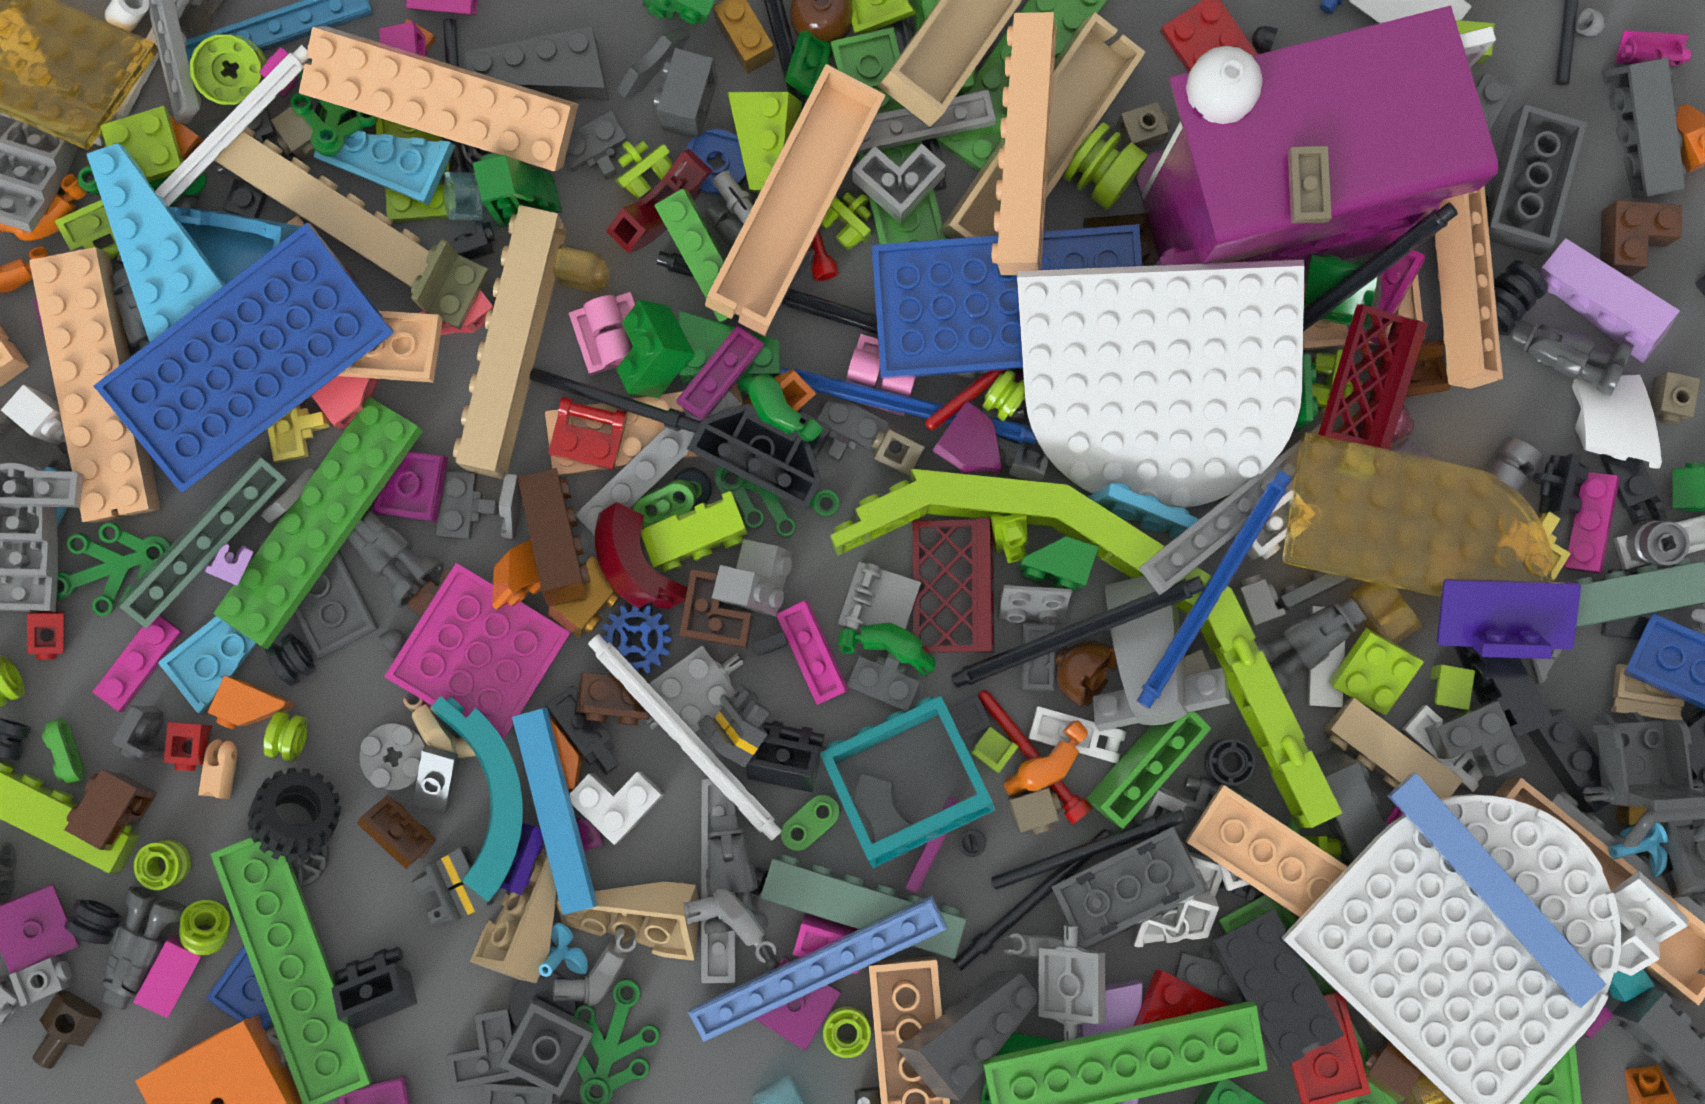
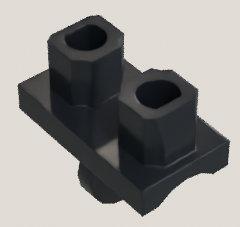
[1532,453,1589,514]

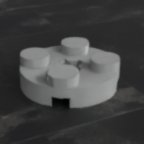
[359,723,427,790]

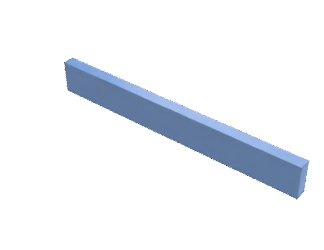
[1387,772,1607,1008]
[688,896,947,1042]

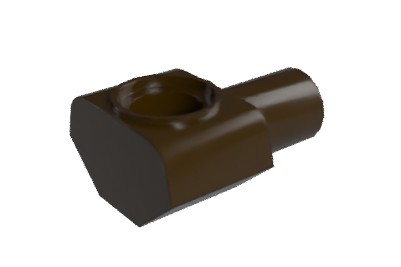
[32,990,102,1069]

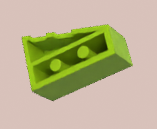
[728,92,802,195]
[641,491,749,573]

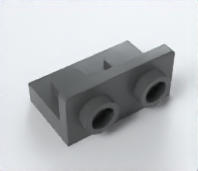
[111,706,164,761]

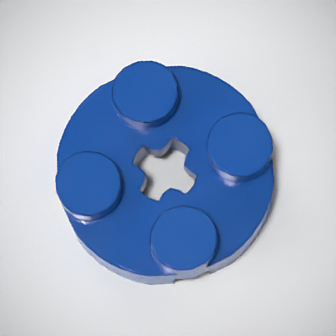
[686,129,747,196]

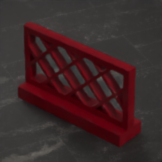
[1318,303,1428,452]
[912,518,995,653]

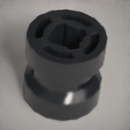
[0,718,31,760]

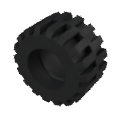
[247,767,341,862]

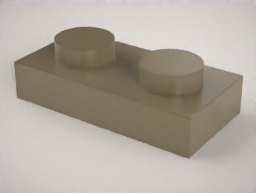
[1288,146,1332,224]

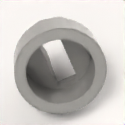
[1575,8,1605,37]

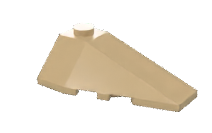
[470,844,557,983]
[556,881,699,961]

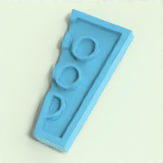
[313,131,455,205]
[1088,483,1226,544]
[158,616,257,714]

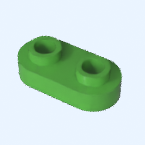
[633,480,697,528]
[42,717,85,785]
[781,795,840,851]

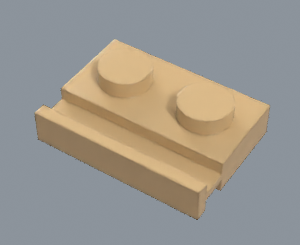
[1611,664,1684,720]

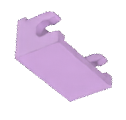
[204,544,253,586]

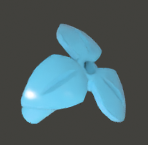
[1609,822,1668,877]
[539,923,588,977]

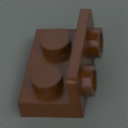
[576,672,649,726]
[357,794,436,869]

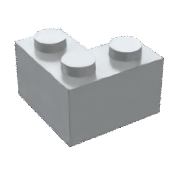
[852,143,946,224]
[712,539,792,616]

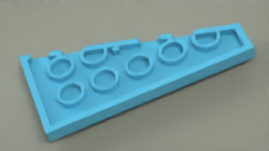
[87,143,226,342]

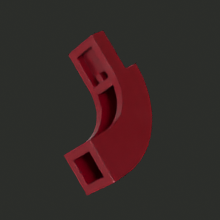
[606,149,712,254]
[595,502,688,609]

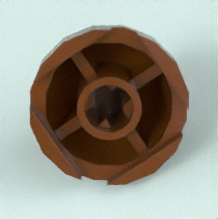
[790,0,853,44]
[1056,639,1117,707]

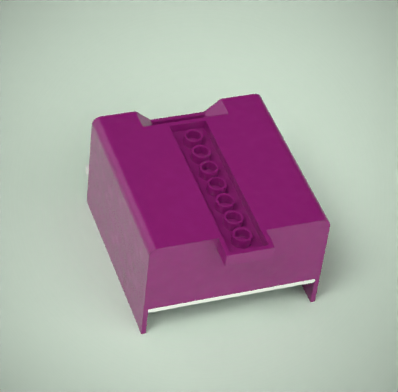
[1135,5,1498,270]

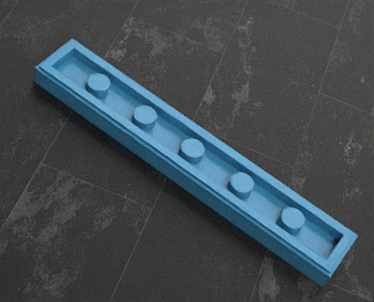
[186,0,374,64]
[512,707,598,915]

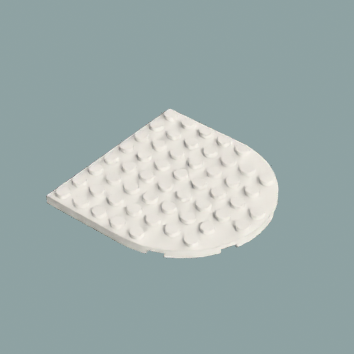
[1017,260,1304,508]
[1281,794,1621,1104]

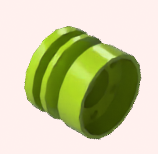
[190,34,267,105]
[1063,122,1149,211]

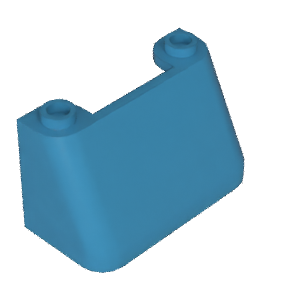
[167,206,302,284]

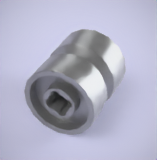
[1481,437,1543,499]
[1626,520,1690,565]

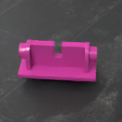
[1615,30,1691,66]

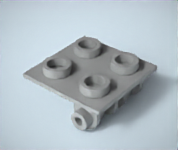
[838,562,921,632]
[998,585,1072,625]

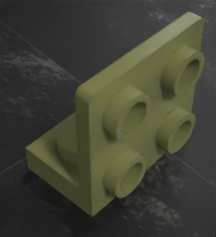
[411,239,490,330]

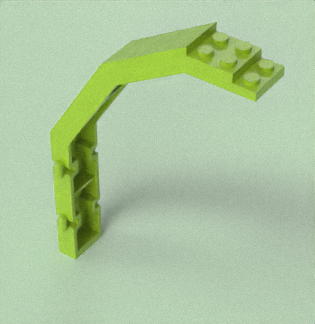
[830,469,1342,828]

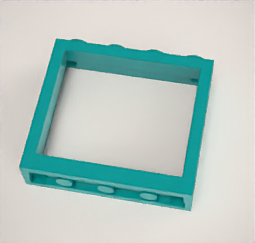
[820,696,995,868]

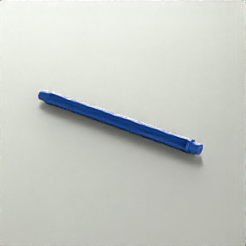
[780,367,1037,444]
[1136,471,1292,709]

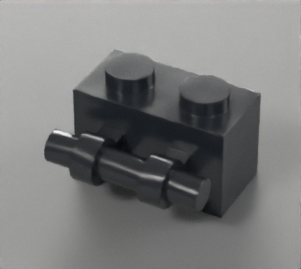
[746,720,825,792]
[331,947,418,1029]

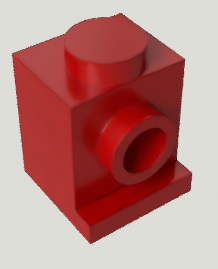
[27,611,65,660]
[163,722,212,771]

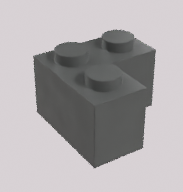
[1425,701,1527,777]

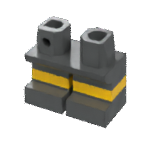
[698,685,771,768]
[412,846,493,925]

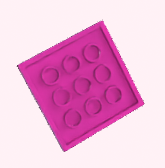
[384,563,571,741]

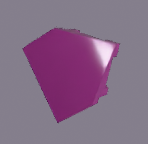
[933,401,1001,474]

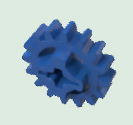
[602,605,673,674]

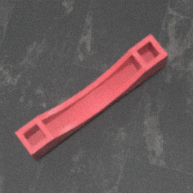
[312,291,494,430]

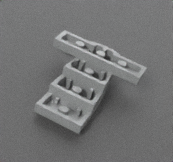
[0,80,117,233]
[0,463,83,612]
[1093,576,1230,731]

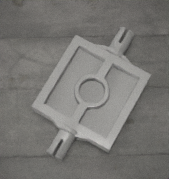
[645,645,744,733]
[1039,925,1105,1041]

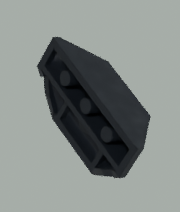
[687,403,822,510]

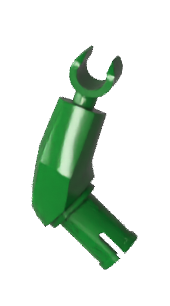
[737,373,823,441]
[837,622,936,676]

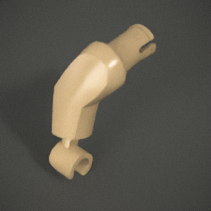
[403,696,476,761]

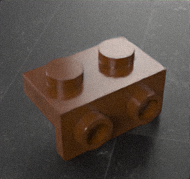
[1375,340,1451,397]

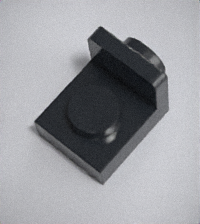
[450,214,496,260]

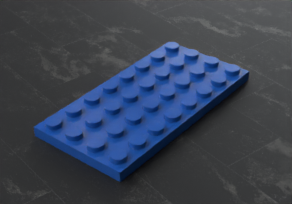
[93,223,395,493]
[872,224,1142,379]

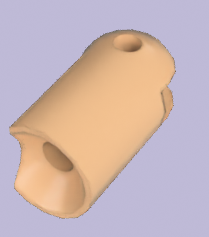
[198,739,238,799]

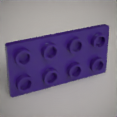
[1436,579,1581,659]

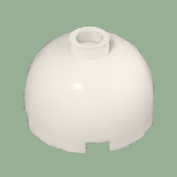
[1186,46,1263,124]

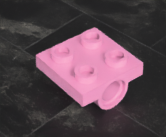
[569,292,635,376]
[846,334,916,416]

